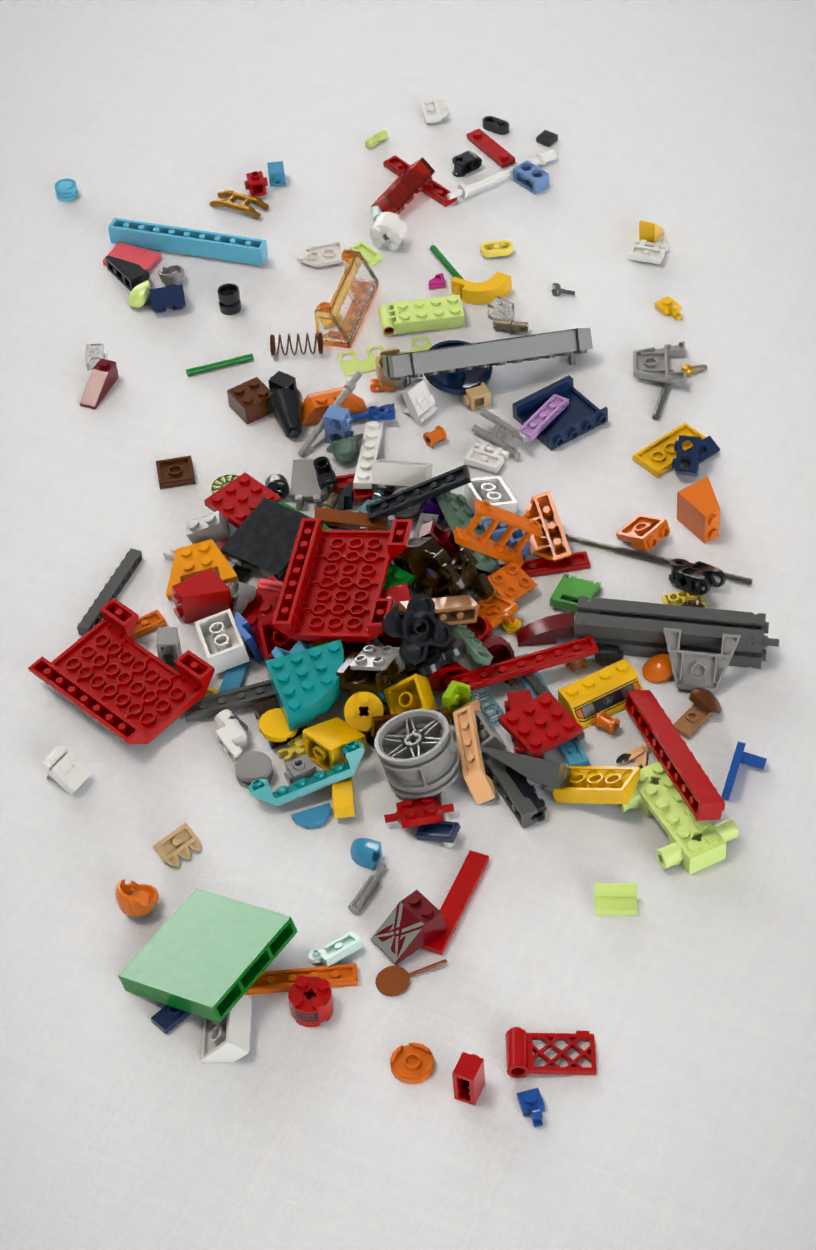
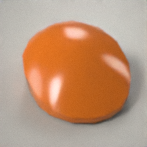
[642,653,674,683]

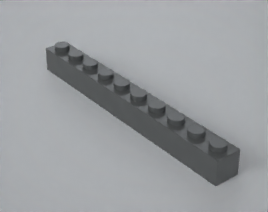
[77,548,143,636]

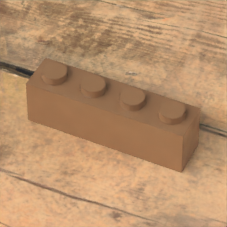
[398,595,479,629]

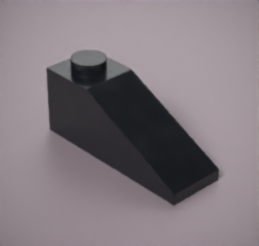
[105,255,150,291]

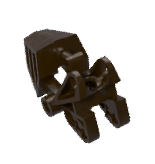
[393,537,494,599]

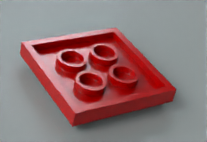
[204,473,282,529]
[241,575,280,632]
[498,691,583,758]

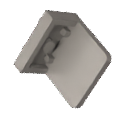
[350,645,405,672]

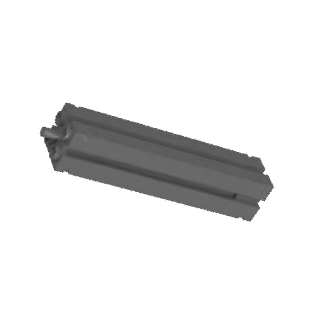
[574,596,780,669]

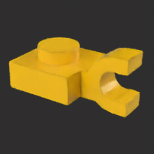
[655,296,682,320]

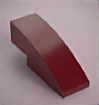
[418,520,461,561]
[516,612,575,647]

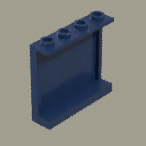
[512,375,608,450]

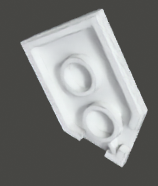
[296,240,348,268]

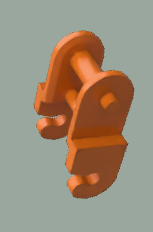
[564,658,587,672]

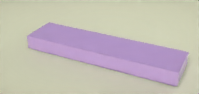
[518,394,569,442]

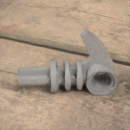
[226,581,256,619]

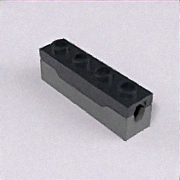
[485,757,547,829]

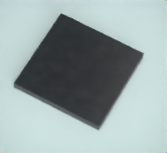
[220,497,323,579]

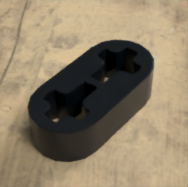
[482,116,509,135]

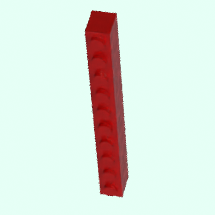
[624,690,725,821]

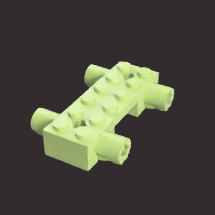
[616,761,739,875]

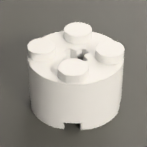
[370,212,407,251]

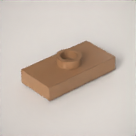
[673,704,712,739]

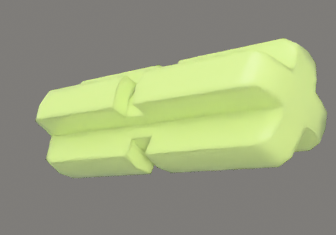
[365,130,388,148]

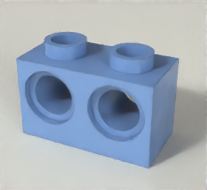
[513,160,549,195]
[323,405,354,444]

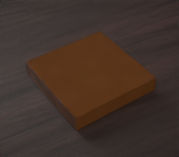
[156,456,196,489]

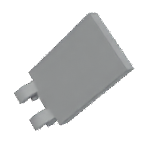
[290,459,328,510]

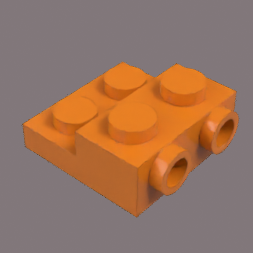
[616,514,670,552]

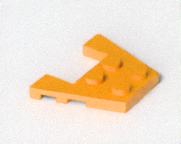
[166,539,239,600]

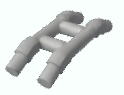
[472,409,529,459]

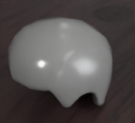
[158,265,185,285]

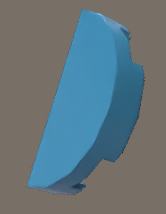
[291,803,331,829]

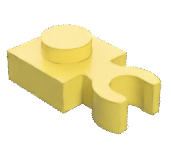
[278,734,305,763]

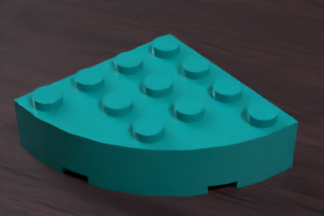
[265,640,345,732]

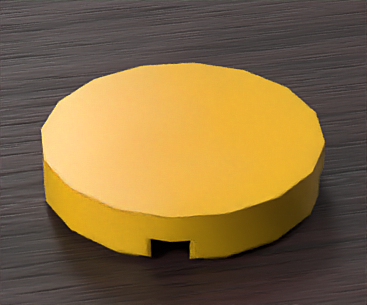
[259,708,298,742]

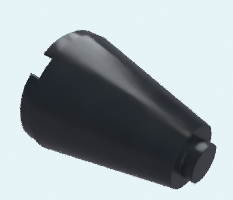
[267,388,302,438]

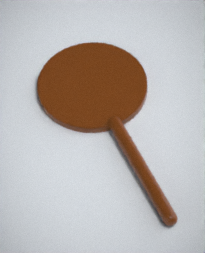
[376,959,447,996]

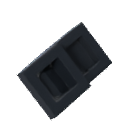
[336,484,353,510]

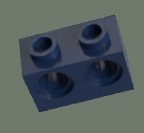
[672,435,702,476]

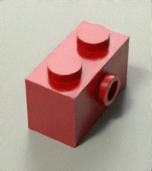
[452,1052,485,1106]

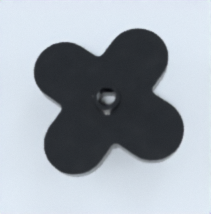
[382,593,453,665]
[400,639,466,676]

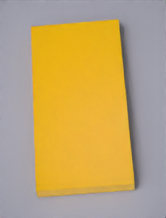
[632,423,706,478]

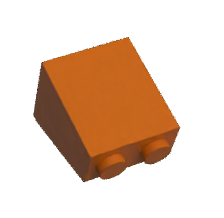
[677,477,720,544]

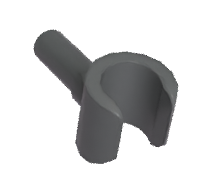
[551,283,575,297]

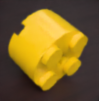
[344,691,384,731]

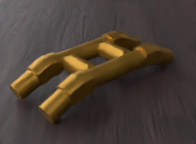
[210,190,269,219]

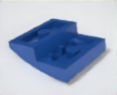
[235,612,265,664]

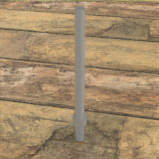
[298,371,362,457]

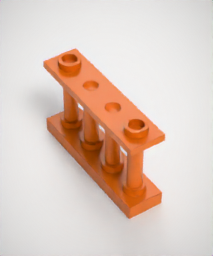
[453,498,543,568]

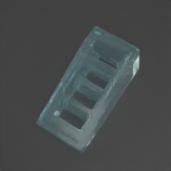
[471,687,504,727]

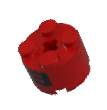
[288,976,334,1027]

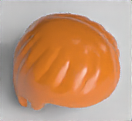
[115,879,159,917]

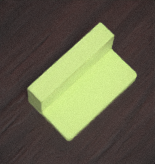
[594,883,638,916]

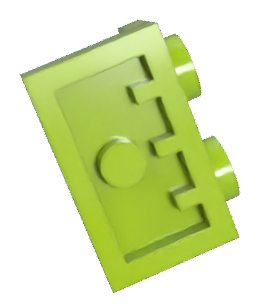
[442,680,471,725]

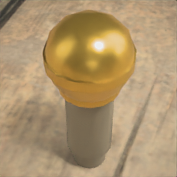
[681,364,707,376]

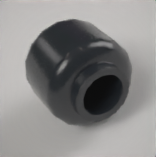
[265,474,289,499]

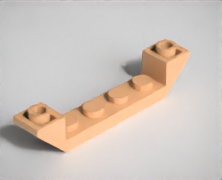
[453,699,496,805]

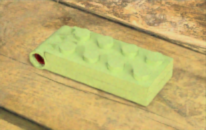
[378,295,465,336]

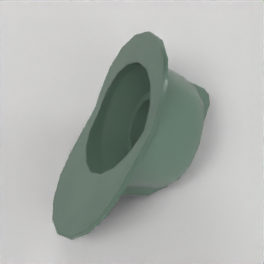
[326,433,364,462]

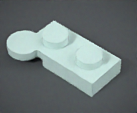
[308,931,364,967]

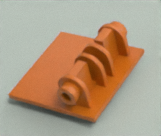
[488,561,538,602]

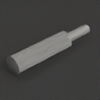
[348,864,387,914]

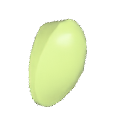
[128,280,150,308]

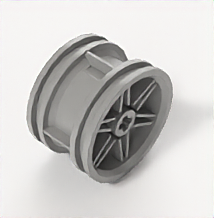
[374,709,462,799]

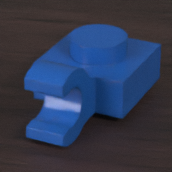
[516,1088,545,1127]

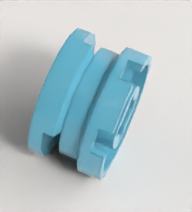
[54,178,78,202]

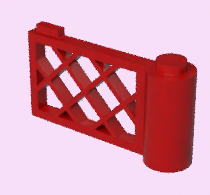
[505,1027,597,1078]

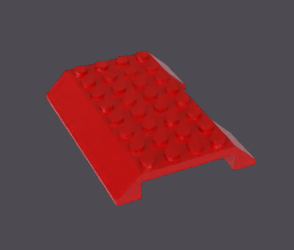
[271,518,413,642]
[28,598,215,744]

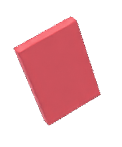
[102,242,162,273]

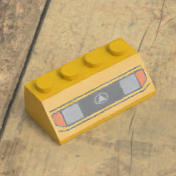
[558,658,644,729]

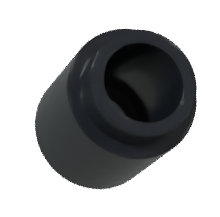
[595,646,624,666]

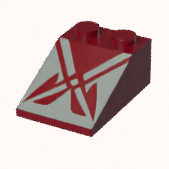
[371,890,447,965]

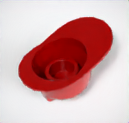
[428,661,469,692]

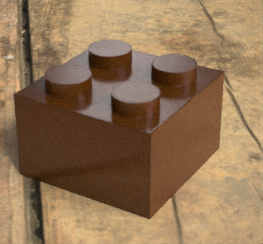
[227,377,272,425]

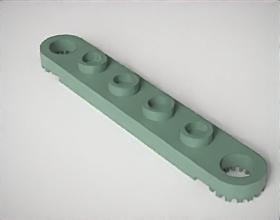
[449,623,493,666]

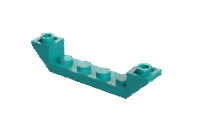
[248,741,365,806]

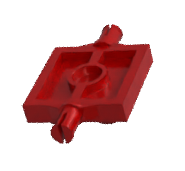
[384,796,454,829]

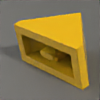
[639,220,663,243]

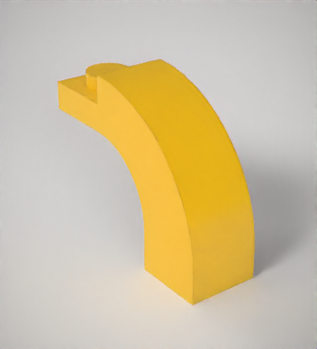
[451,272,512,305]

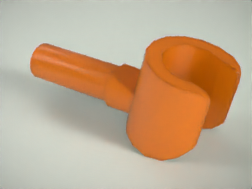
[370,379,394,393]

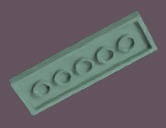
[435,491,500,573]

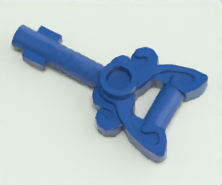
[350,403,395,421]

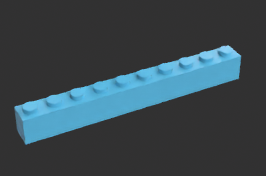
[108,218,268,266]

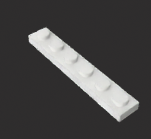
[353,421,384,489]

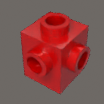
[244,171,268,197]

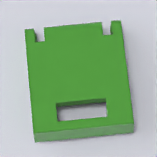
[549,574,601,613]

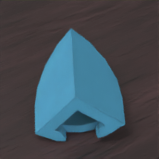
[350,838,382,871]

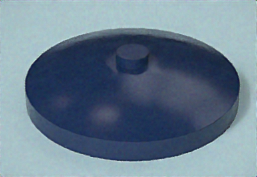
[425,340,492,395]

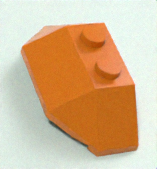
[302,387,368,427]
[523,491,572,562]

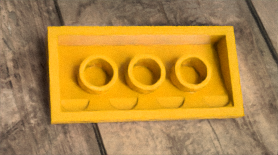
[552,766,641,804]

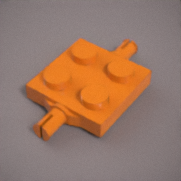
[472,593,519,629]

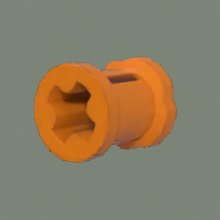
[423,425,447,447]
[594,710,620,735]

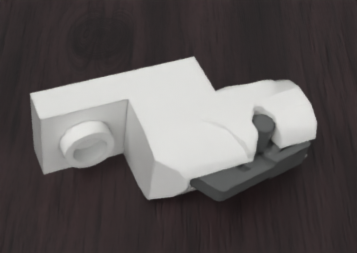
[214,709,249,767]

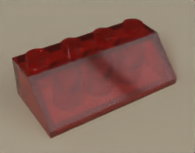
[371,157,435,214]

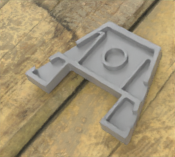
[633,341,686,386]
[663,627,741,692]

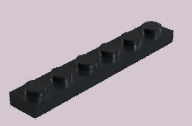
[366,464,471,523]

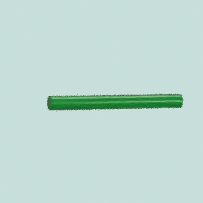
[430,245,464,280]
[186,353,254,376]

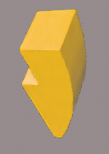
[332,776,355,819]

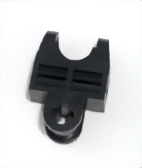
[669,558,726,595]

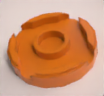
[390,1043,435,1084]

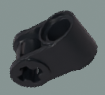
[452,150,482,177]
[313,456,338,490]

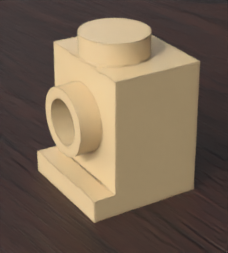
[463,382,491,411]

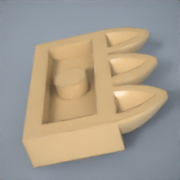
[152,823,201,867]

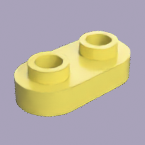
[480,240,513,258]

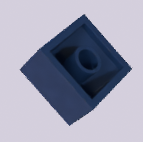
[149,284,186,313]

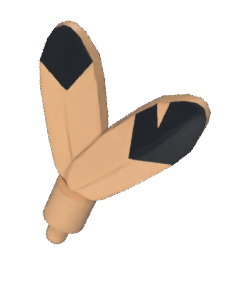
[616,741,650,769]

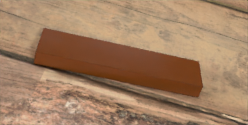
[314,507,388,530]

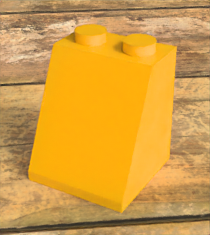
[302,717,367,771]

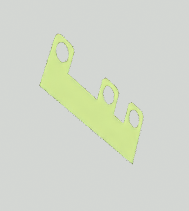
[338,336,432,376]

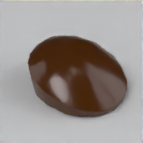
[689,687,722,714]

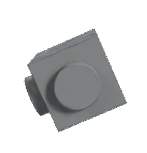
[284,754,316,784]

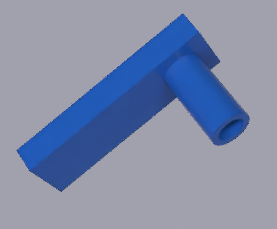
[721,741,767,801]

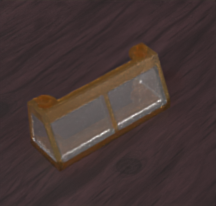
[314,250,379,348]

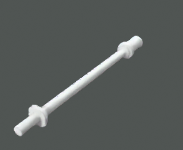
[447,149,557,200]

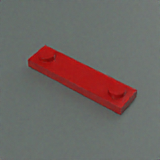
[467,129,515,168]

